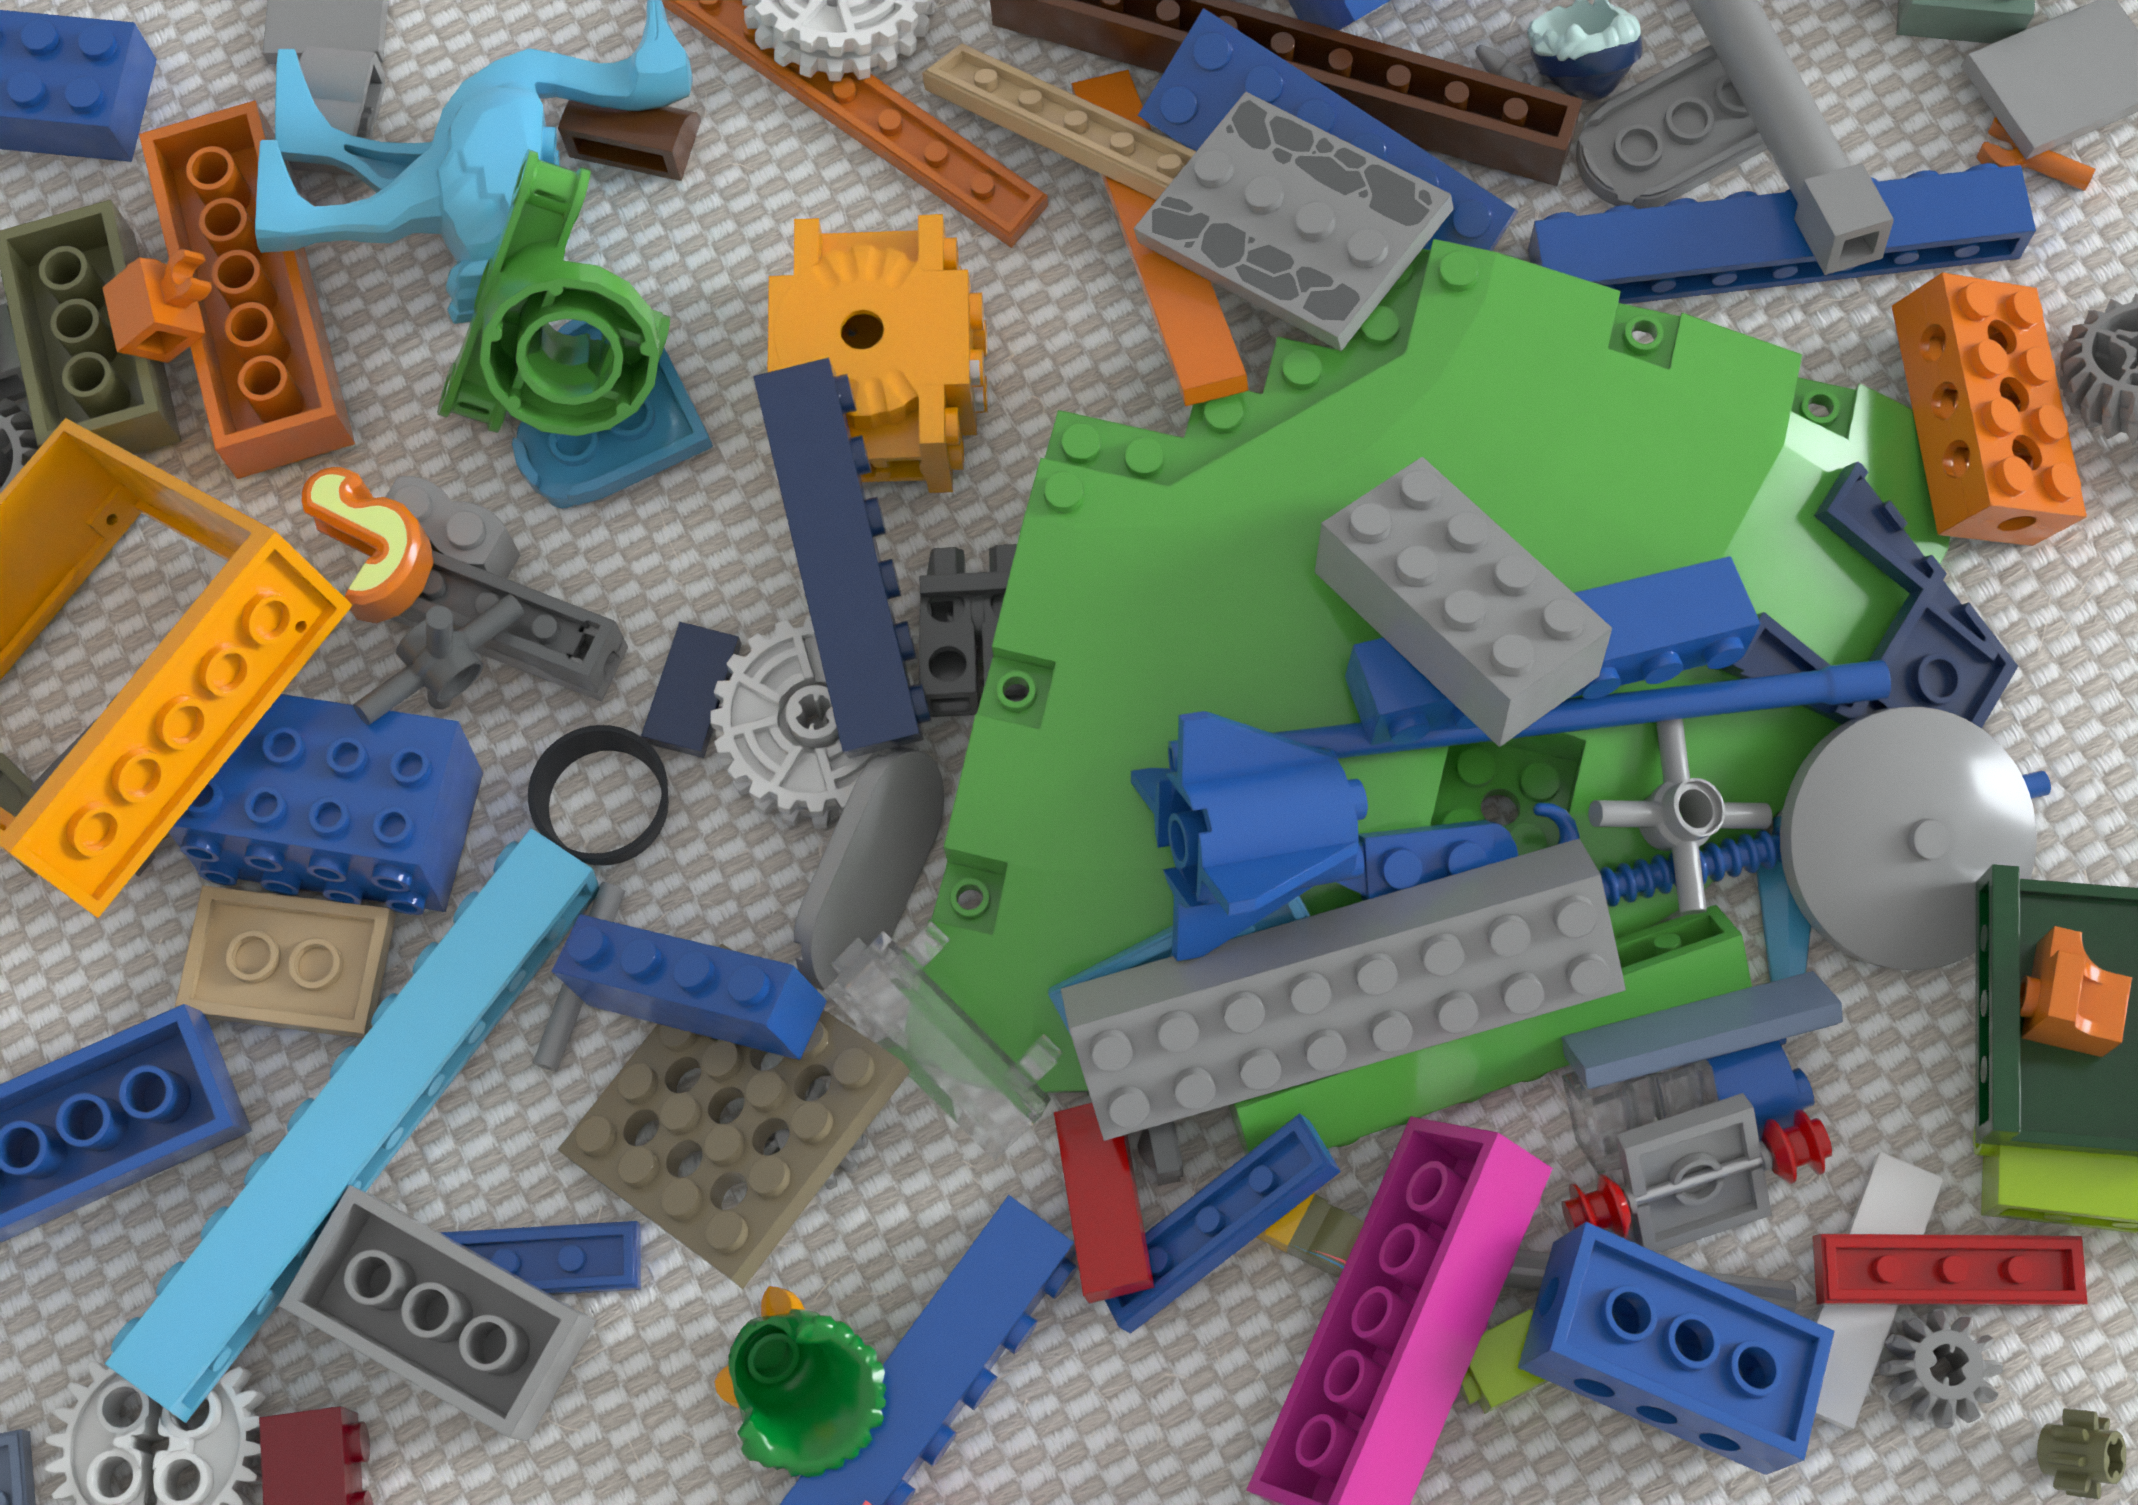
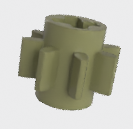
[2037,1408,2127,1499]

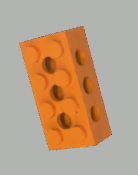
[1891,272,2087,546]

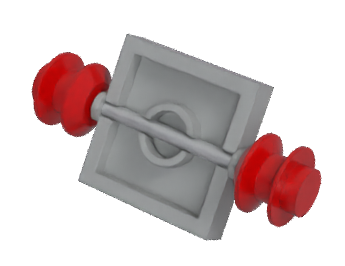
[1561,1093,1832,1253]

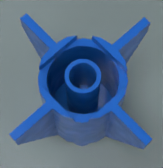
[1131,711,1368,961]

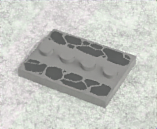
[1134,92,1454,351]

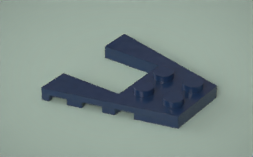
[1721,461,2018,728]

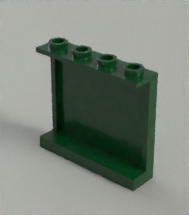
[1975,864,2138,1157]

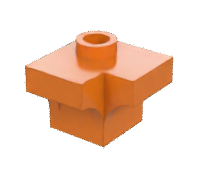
[2020,926,2132,1057]

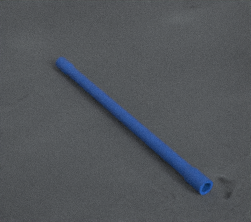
[1168,660,1891,772]

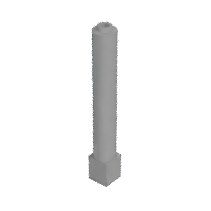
[1687,0,1894,275]

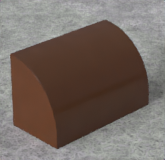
[558,100,701,181]

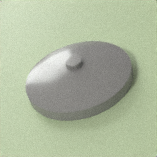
[1780,707,2037,970]

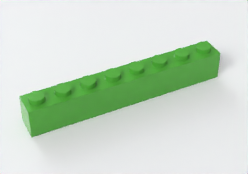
[1229,904,1752,1154]

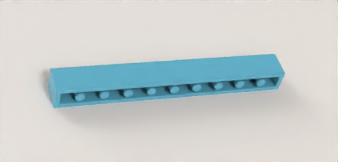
[105,828,599,1423]

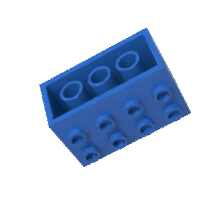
[168,694,483,915]

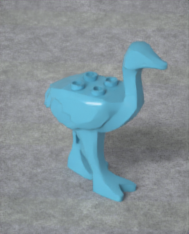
[255,0,693,324]

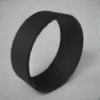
[528,725,669,866]

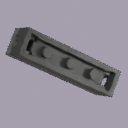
[391,550,628,702]

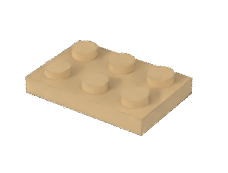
[174,885,396,1039]

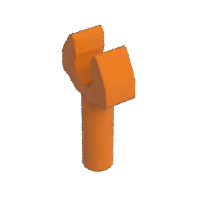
[1976,117,2095,191]

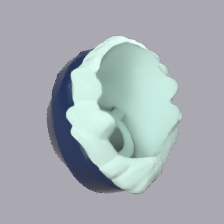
[1527,0,1643,100]

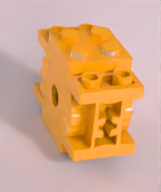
[767,214,988,493]

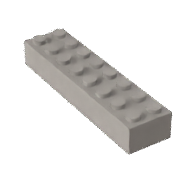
[1061,838,1626,1141]

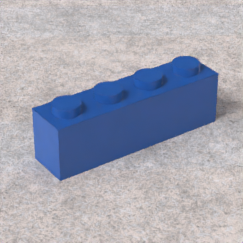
[551,914,827,1060]

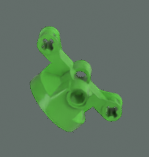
[437,149,670,436]

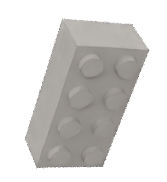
[1315,457,1612,747]
[278,1185,597,1442]

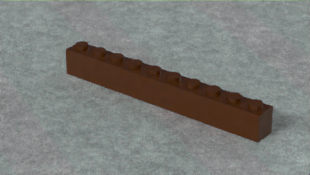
[990,0,1583,186]

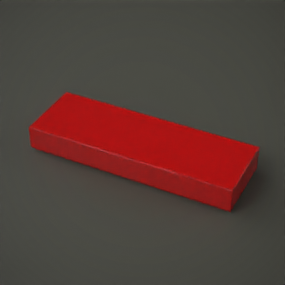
[1054,1103,1154,1304]

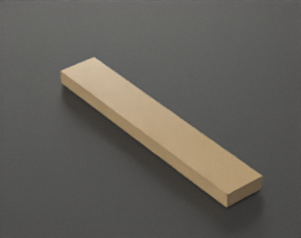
[922,43,1196,200]

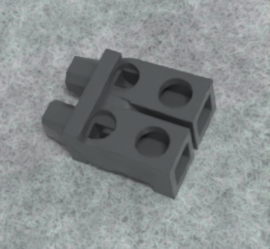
[919,544,1029,717]

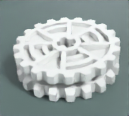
[742,0,933,81]
[711,616,921,829]

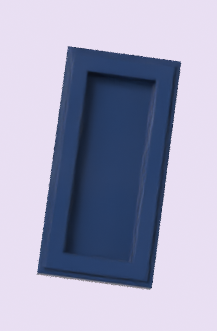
[641,621,742,758]

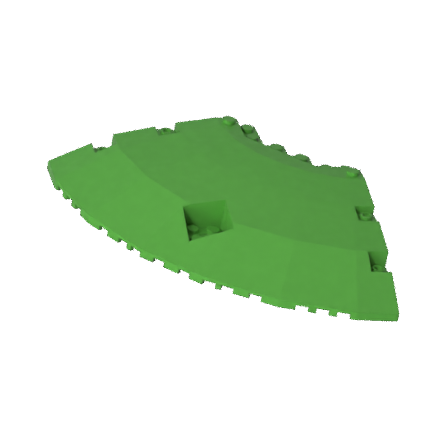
[900,239,1950,1097]

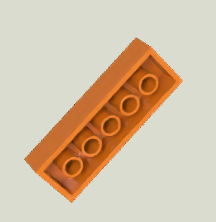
[139,100,355,479]

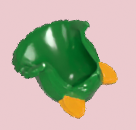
[714,1286,886,1478]

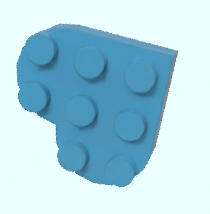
[512,320,713,508]

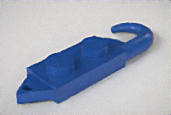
[1337,803,1580,901]

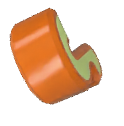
[302,467,434,623]

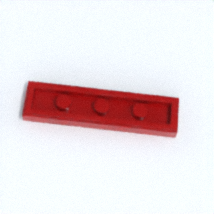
[1812,1234,2088,1306]

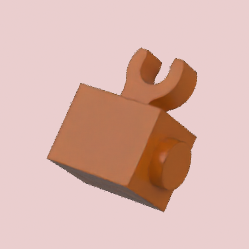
[102,249,212,363]

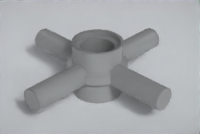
[1588,719,1772,915]

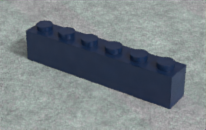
[753,357,932,758]

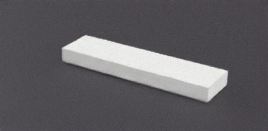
[1814,1151,1944,1431]

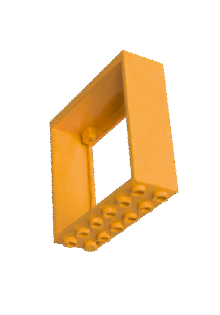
[0,418,353,918]

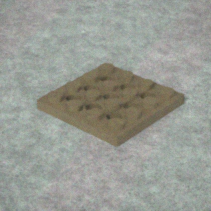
[557,944,911,1289]

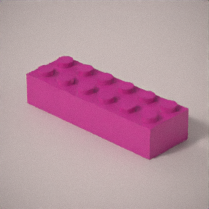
[1246,1116,1553,1505]

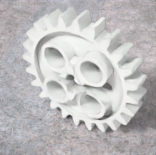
[45,1351,266,1505]

